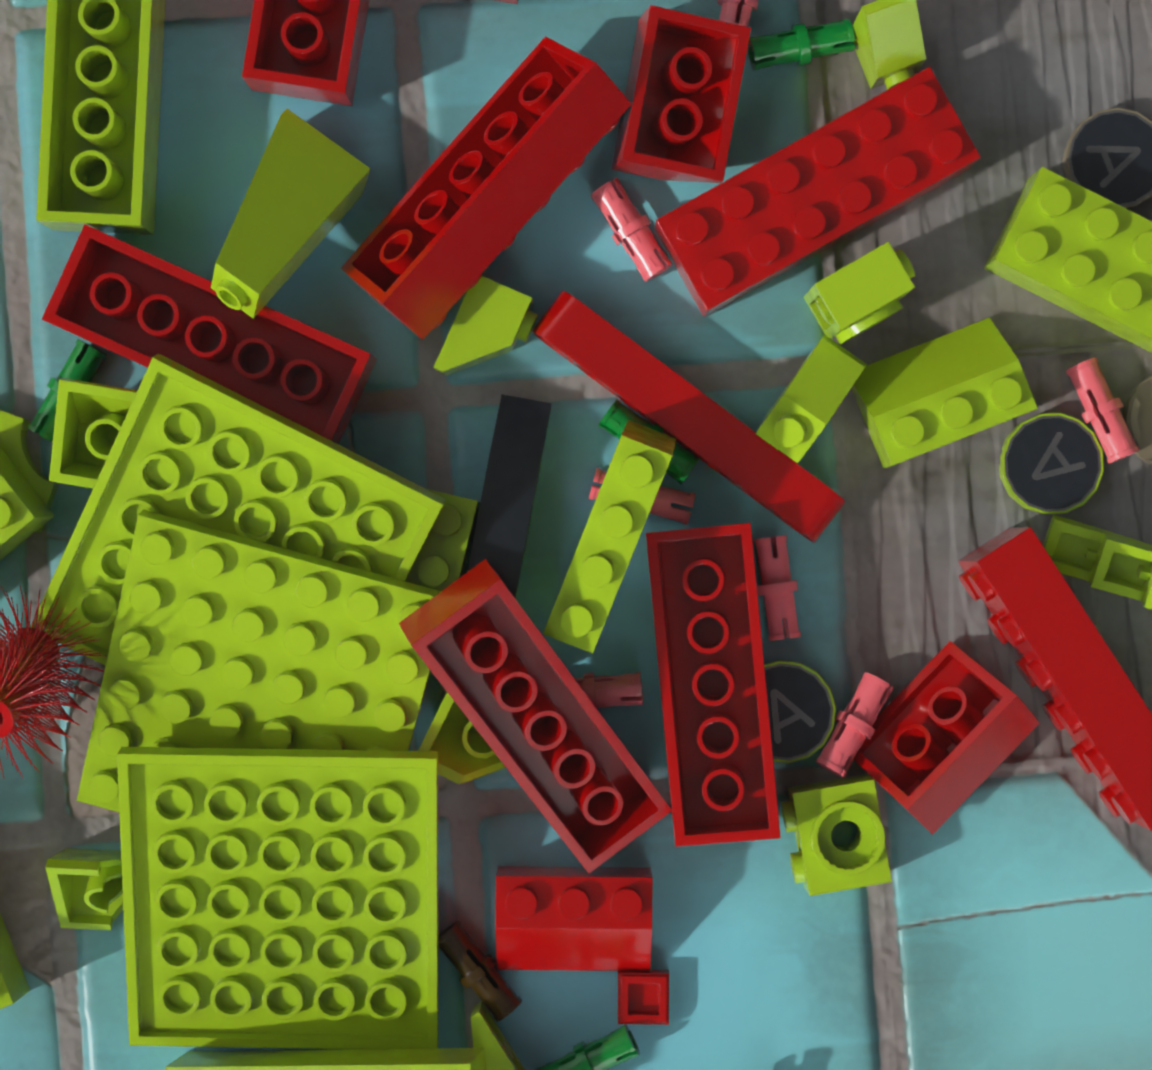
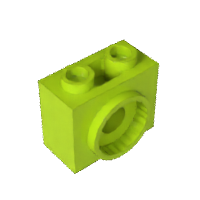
[804,241,915,345]
[781,774,892,896]

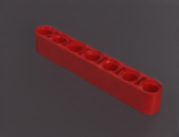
[532,290,845,543]

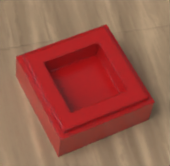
[617,970,669,1025]

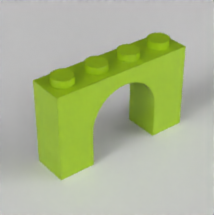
[543,420,676,654]

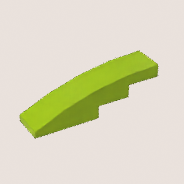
[1043,515,1152,610]

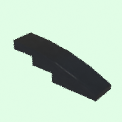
[468,394,552,599]

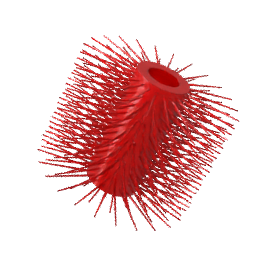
[0,585,107,779]

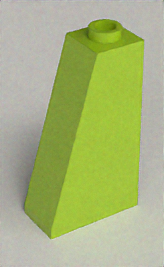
[211,108,371,319]

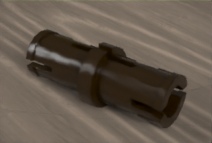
[439,920,522,1022]

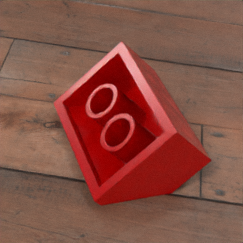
[611,5,751,183]
[854,641,1040,835]
[495,866,653,971]

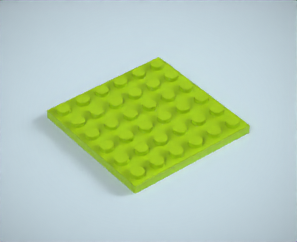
[30,353,446,666]
[76,510,441,812]
[117,747,439,1049]

